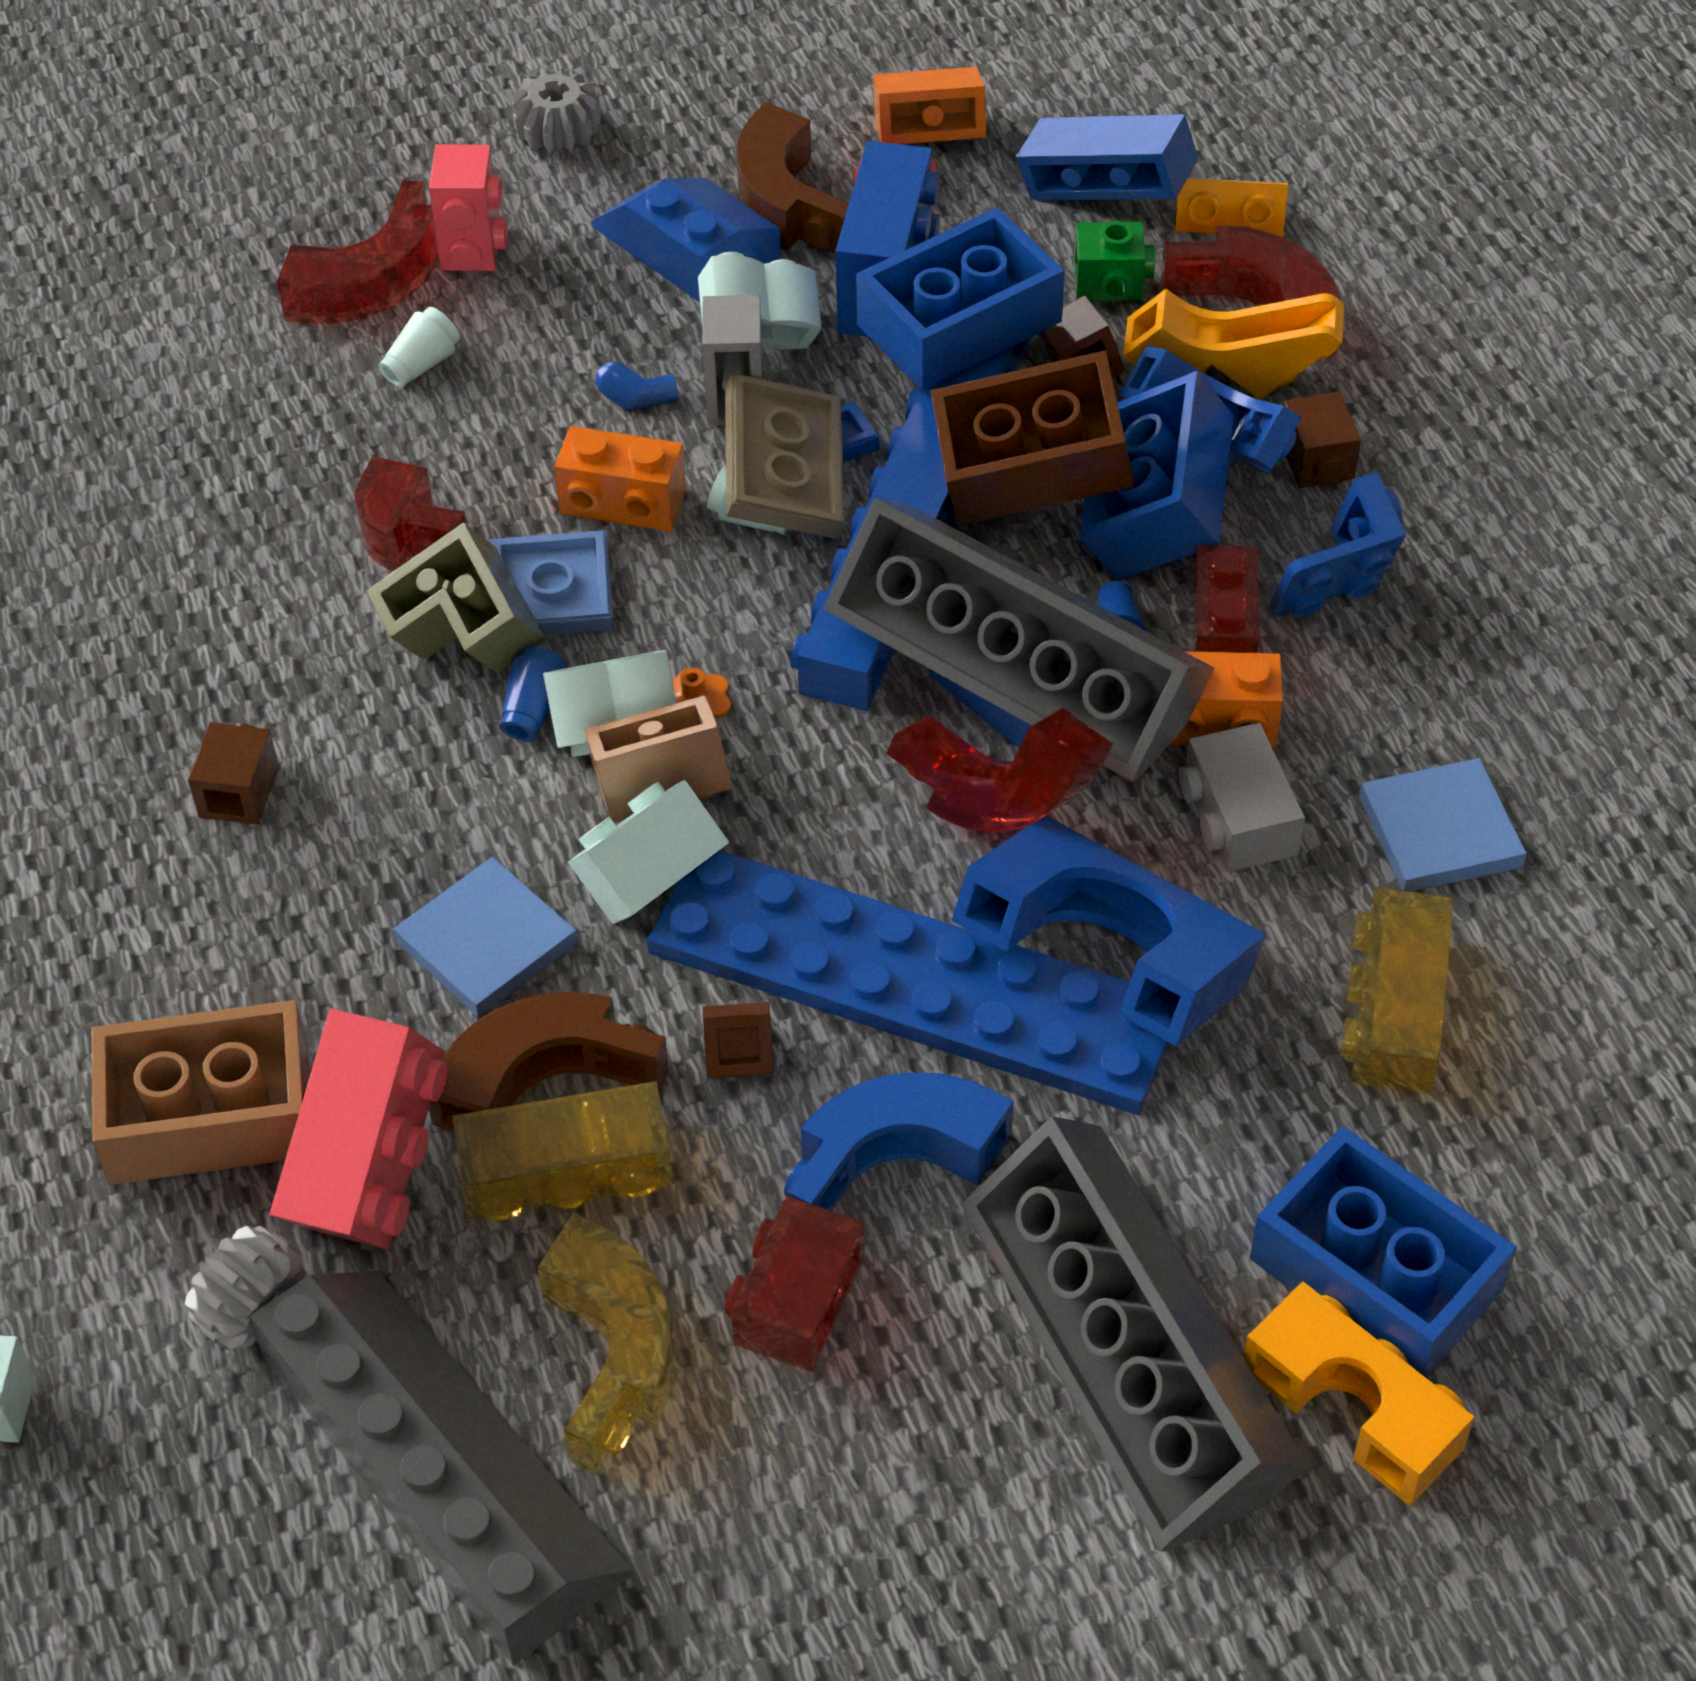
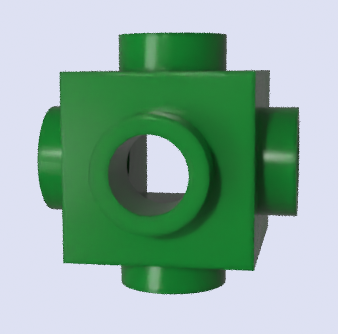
[1074,221,1155,301]

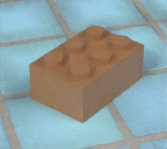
[91,1000,310,1185]

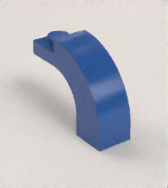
[1118,346,1302,475]
[784,1072,1014,1238]

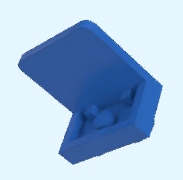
[1269,472,1406,618]

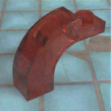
[277,180,438,324]
[1160,226,1341,353]
[886,707,1113,833]

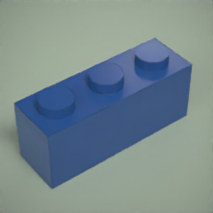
[1016,114,1199,200]

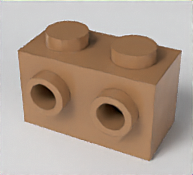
[584,695,733,823]

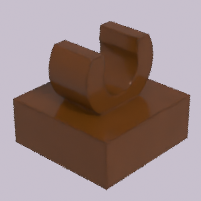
[703,1002,774,1078]

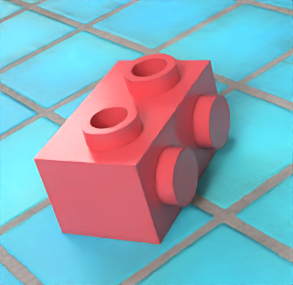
[429,144,508,271]

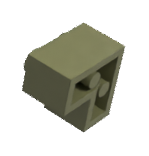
[366,522,546,673]

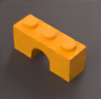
[1243,1281,1475,1506]

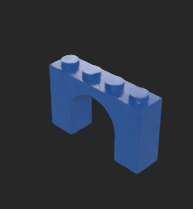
[951,815,1266,1046]

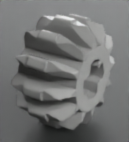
[512,69,601,156]
[184,1225,305,1350]

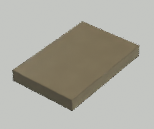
[725,372,845,539]

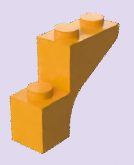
[1123,289,1345,399]

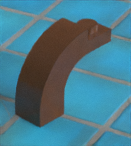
[737,102,849,254]
[429,992,669,1143]

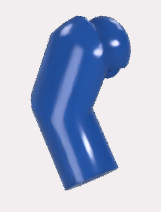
[596,362,679,411]

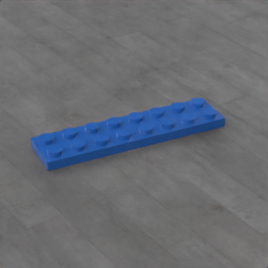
[647,850,1169,1115]

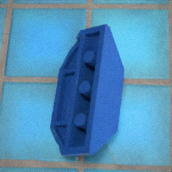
[592,178,781,302]

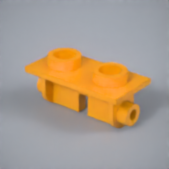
[1175,178,1288,237]

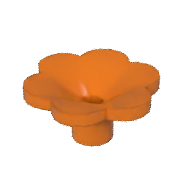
[672,668,731,718]

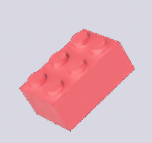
[269,1008,448,1250]

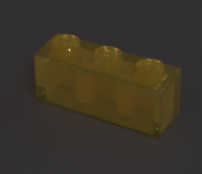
[1340,887,1454,1096]
[453,1081,673,1221]

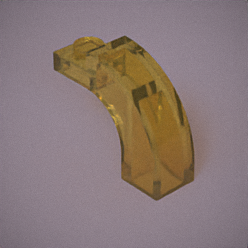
[537,1213,674,1474]

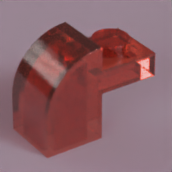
[355,456,466,571]

